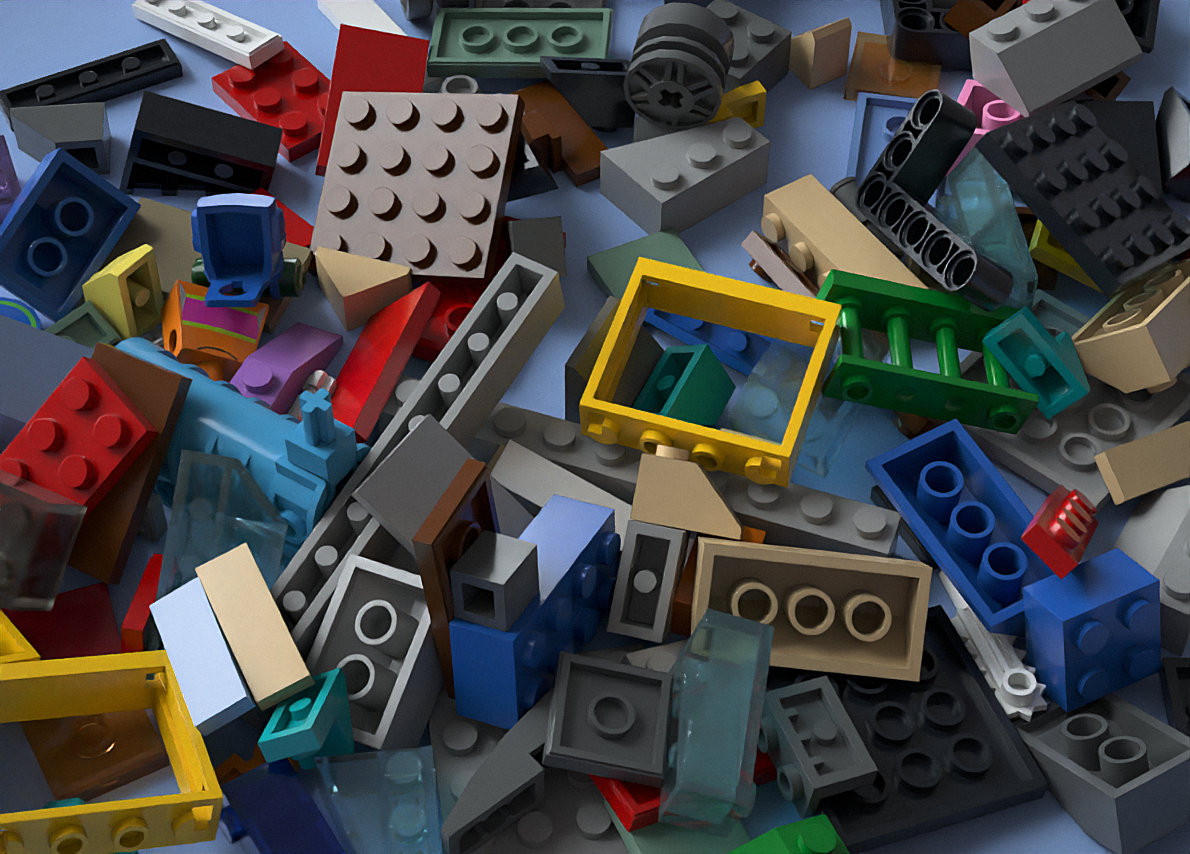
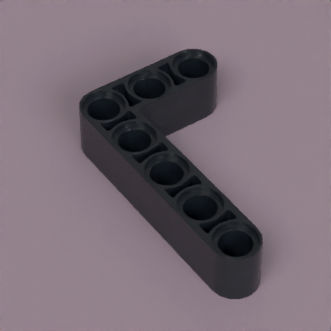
[880,0,972,71]
[855,89,1014,312]

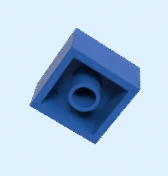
[1023,548,1161,713]

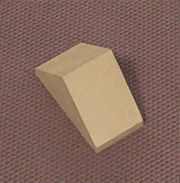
[789,17,852,90]
[315,246,413,332]

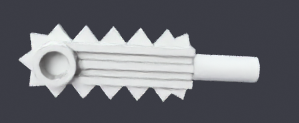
[939,570,1047,723]

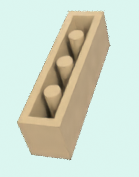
[761,174,930,347]

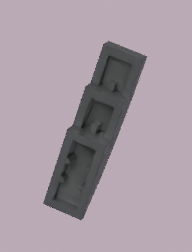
[441,690,555,854]

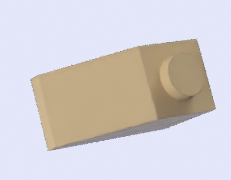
[630,444,745,540]

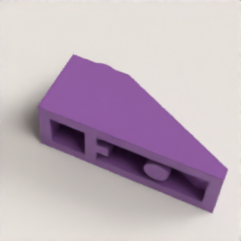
[230,322,344,415]

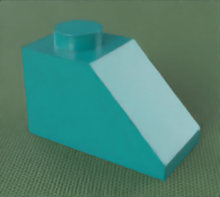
[632,344,736,425]

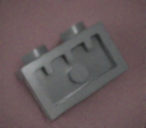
[752,676,878,819]

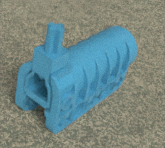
[115,337,372,570]

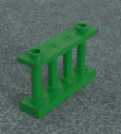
[815,269,1039,435]

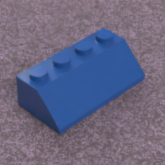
[865,419,1055,637]

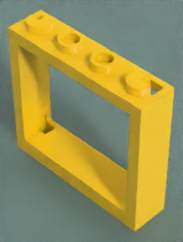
[579,257,842,488]
[0,650,224,854]

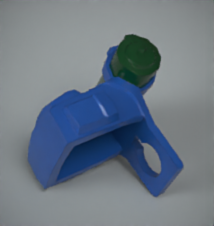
[191,193,306,307]

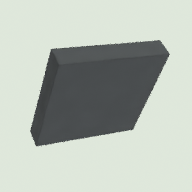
[542,651,675,788]

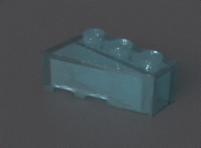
[658,608,774,838]
[313,746,442,854]

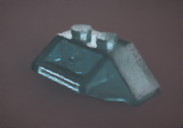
[936,146,1039,311]
[147,449,288,675]

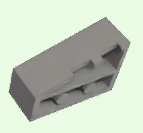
[600,117,770,235]

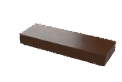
[510,79,608,187]

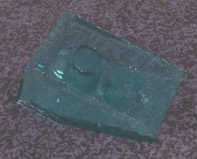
[727,320,890,478]

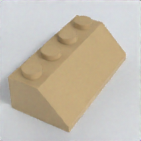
[1071,258,1190,393]
[690,537,932,682]

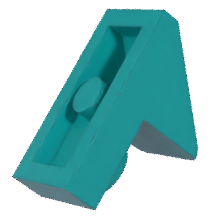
[982,306,1090,420]
[257,668,355,769]

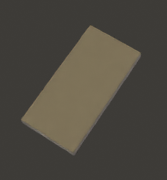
[98,197,314,335]

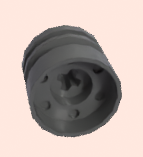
[623,2,735,130]

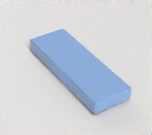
[149,577,256,737]

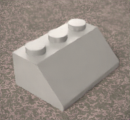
[969,0,1143,118]
[1111,485,1190,657]
[306,553,444,764]

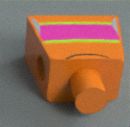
[161,279,269,383]

